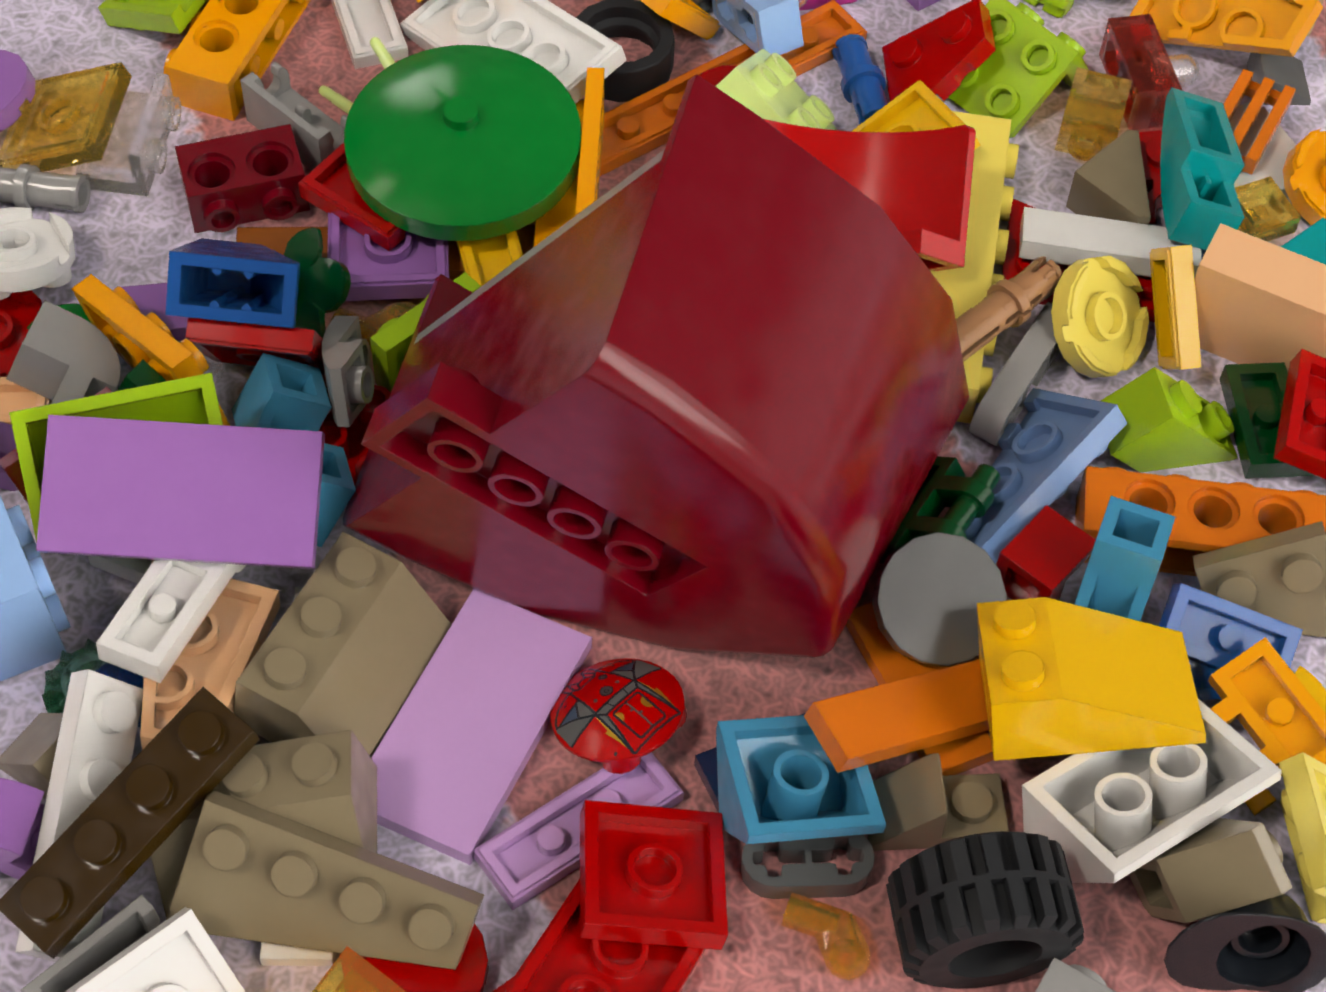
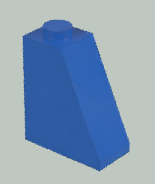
[165,238,300,328]

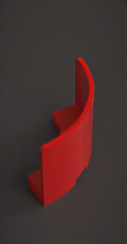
[764,119,976,271]

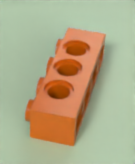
[1075,466,1326,577]

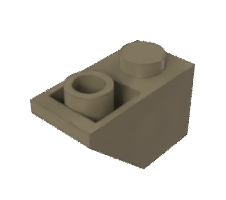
[1129,818,1293,923]

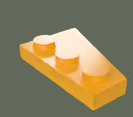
[1122,0,1323,57]

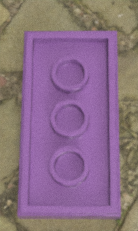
[36,415,325,569]

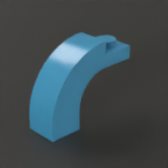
[1074,496,1175,621]

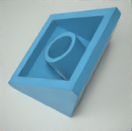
[716,715,886,844]

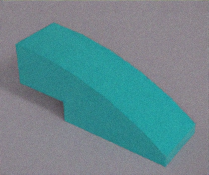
[1160,87,1245,250]

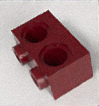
[175,124,310,233]

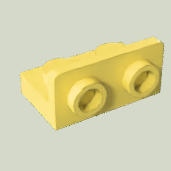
[1279,752,1326,924]

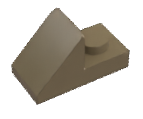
[867,753,1009,851]

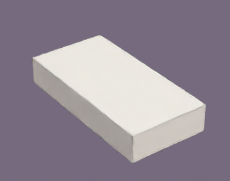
[331,0,408,69]

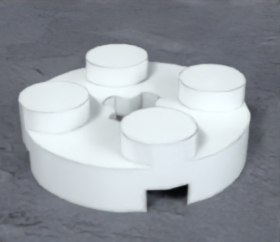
[0,207,76,300]

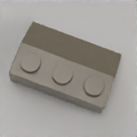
[234,532,452,757]
[151,730,377,918]

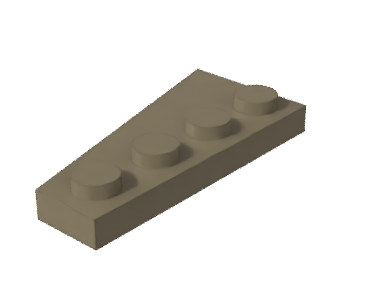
[166,790,484,970]

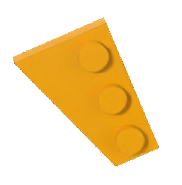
[71,274,231,426]

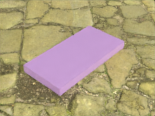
[371,588,592,865]

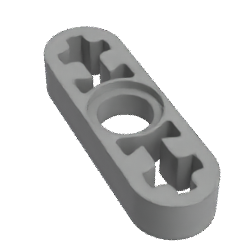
[969,302,1060,447]

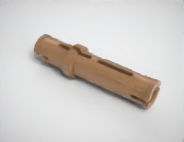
[956,256,1063,361]

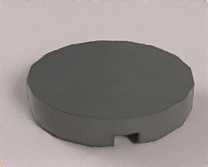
[872,532,1007,667]

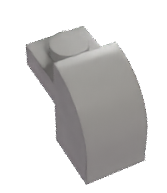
[6,300,120,404]

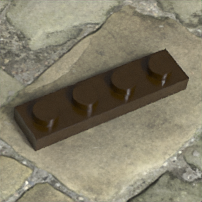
[0,687,260,959]

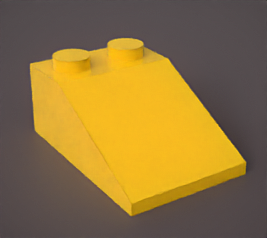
[977,597,1206,761]

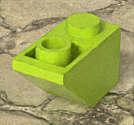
[1101,367,1238,473]

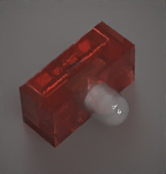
[1099,14,1199,132]

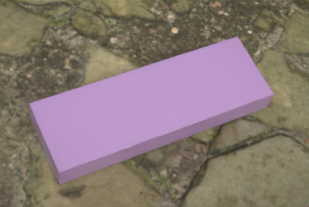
[473,752,684,911]

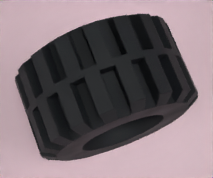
[886,831,1084,988]

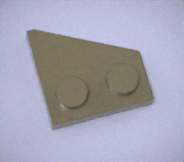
[1192,521,1326,638]

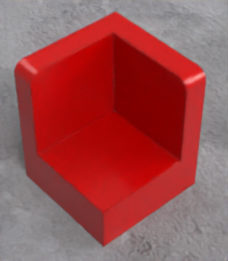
[996,505,1096,600]

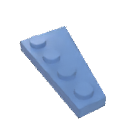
[965,388,1127,563]

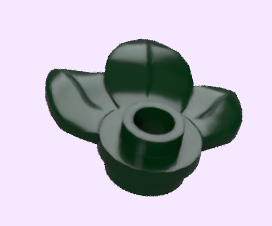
[284,228,351,338]

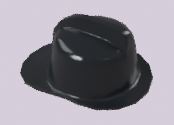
[1164,894,1326,992]

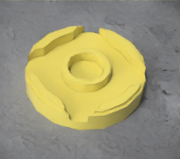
[1051,256,1149,378]

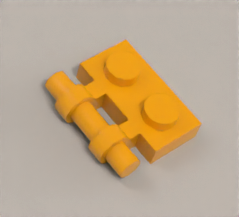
[1197,637,1326,816]

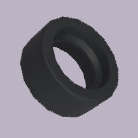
[576,0,675,102]

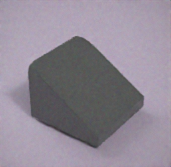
[1247,53,1311,105]

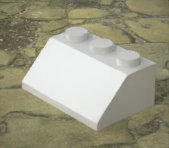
[1022,699,1282,883]

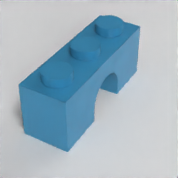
[231,353,356,547]

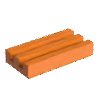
[1223,69,1296,175]

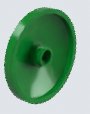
[344,45,581,241]

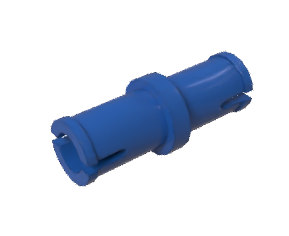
[832,34,888,125]

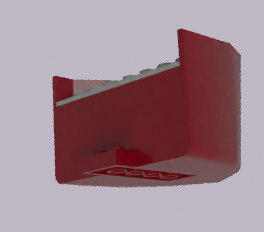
[343,74,969,658]

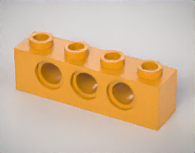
[164,0,311,121]

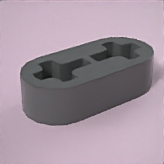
[740,835,875,899]

